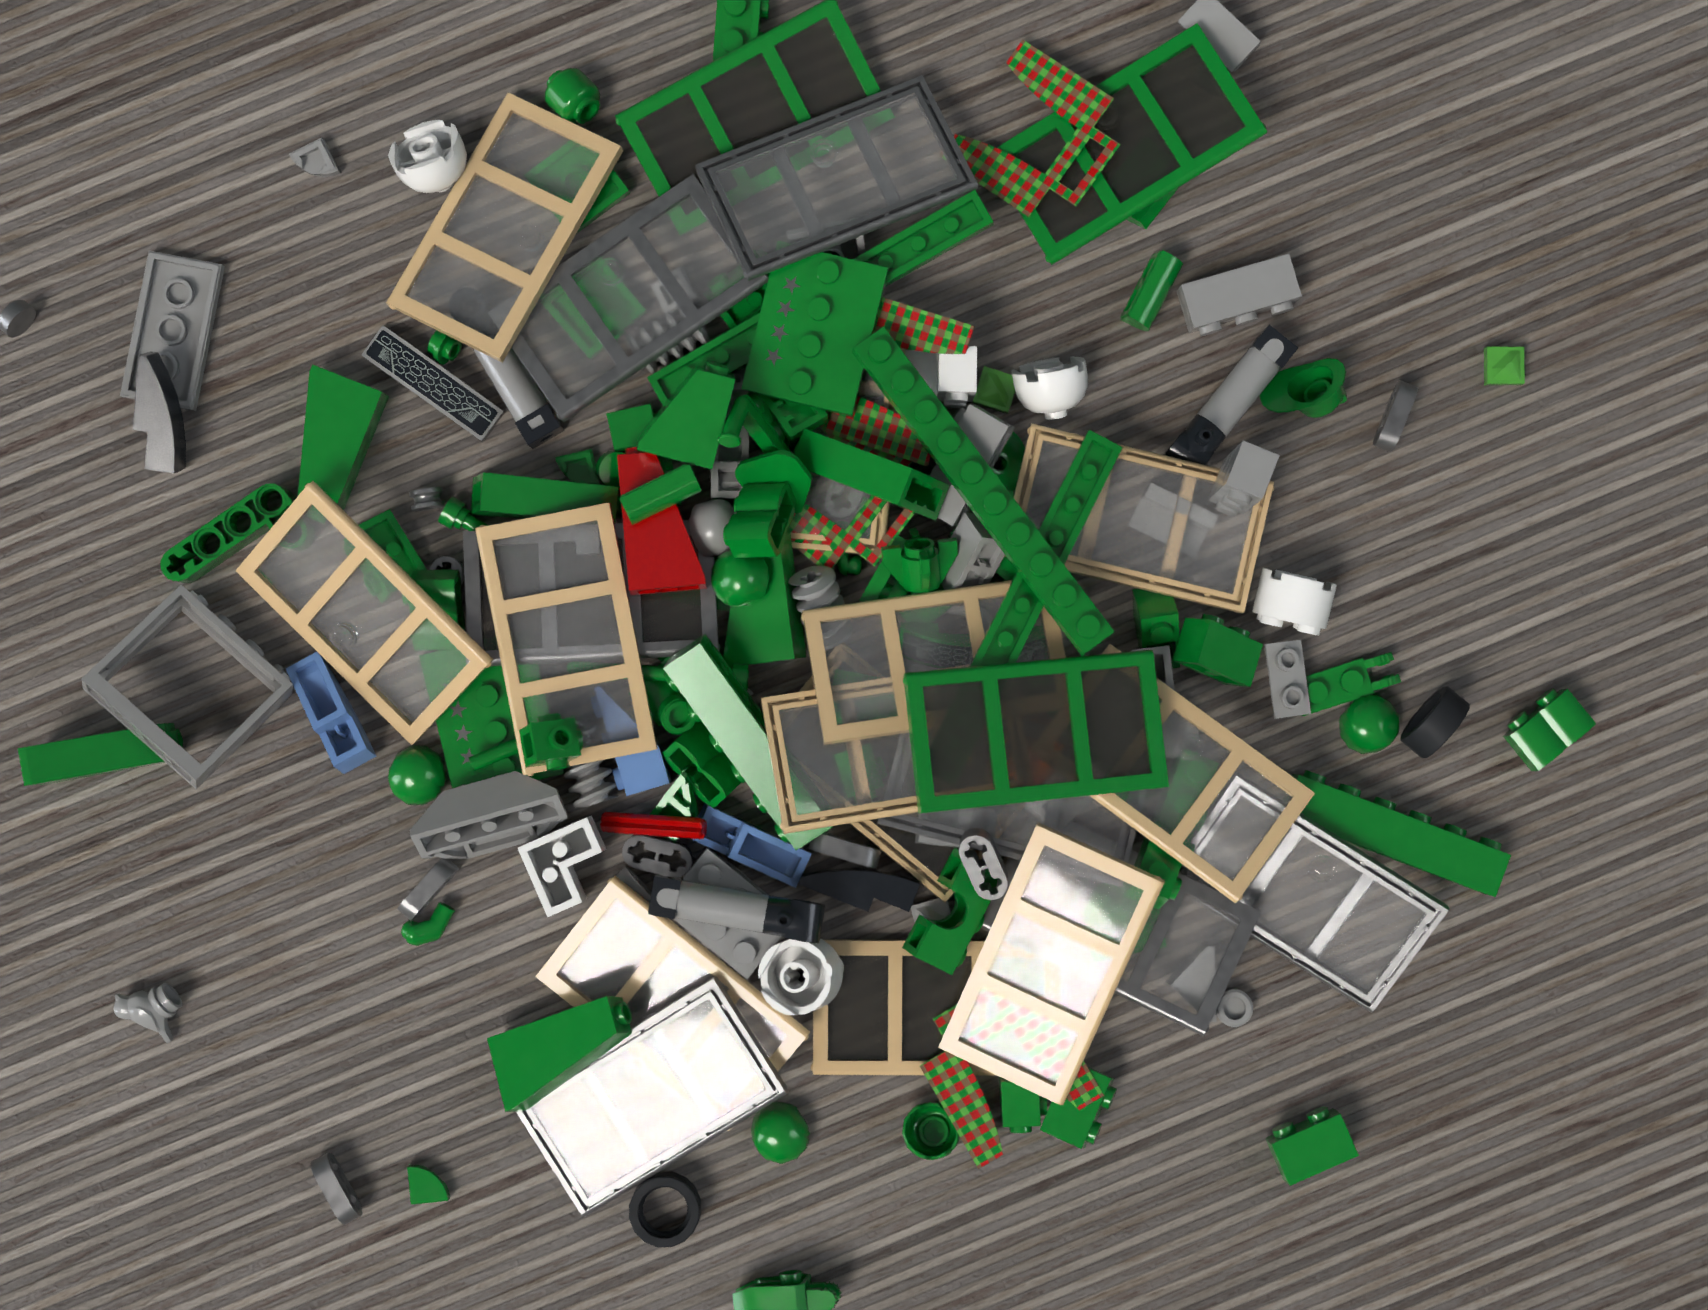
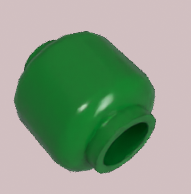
[545,68,600,124]

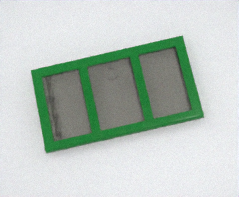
[615,0,895,236]
[997,23,1267,265]
[903,650,1169,814]

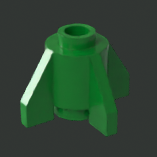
[881,528,958,594]

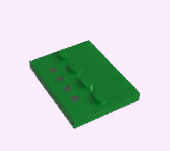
[741,242,889,417]
[420,628,566,789]

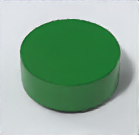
[596,451,625,489]
[657,695,696,735]

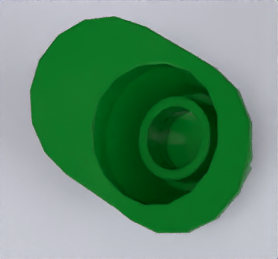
[1259,358,1347,418]

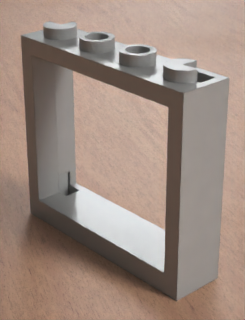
[81,585,293,789]

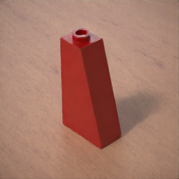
[617,447,707,596]

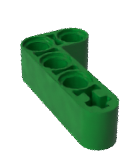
[160,483,316,583]

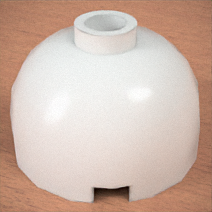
[388,120,467,193]
[1011,357,1088,420]

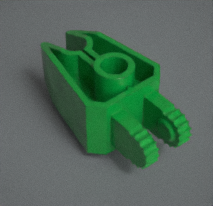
[732,1270,842,1310]

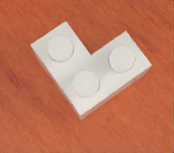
[905,346,977,408]
[518,815,607,917]

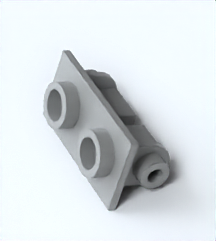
[1264,640,1311,719]

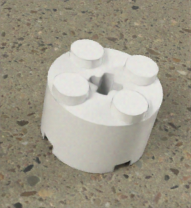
[1252,567,1337,636]
[758,939,844,1015]

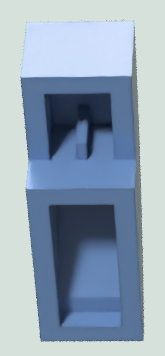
[286,652,377,774]
[691,803,811,888]

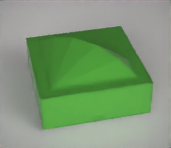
[1484,347,1525,385]
[972,366,1015,414]

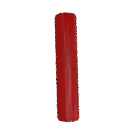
[600,812,707,839]

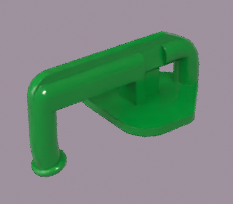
[718,395,813,513]

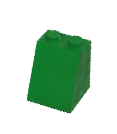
[637,360,736,469]

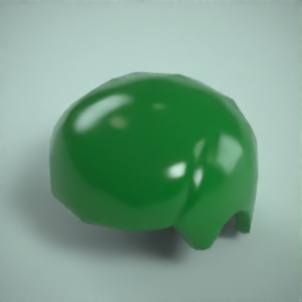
[711,550,769,607]
[1339,695,1400,754]
[388,745,446,805]
[751,1101,810,1164]
[902,1102,959,1160]

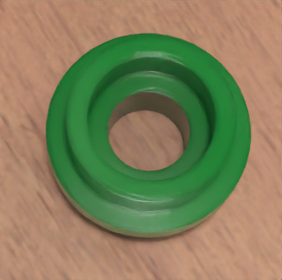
[428,330,461,365]

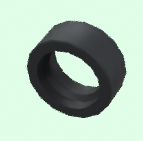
[1400,686,1470,758]
[629,1172,701,1247]

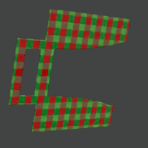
[939,40,1121,217]
[824,297,975,467]
[790,411,915,569]
[920,989,1104,1169]

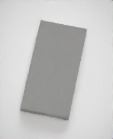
[120,250,225,412]

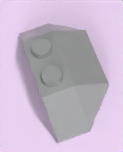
[409,771,568,859]

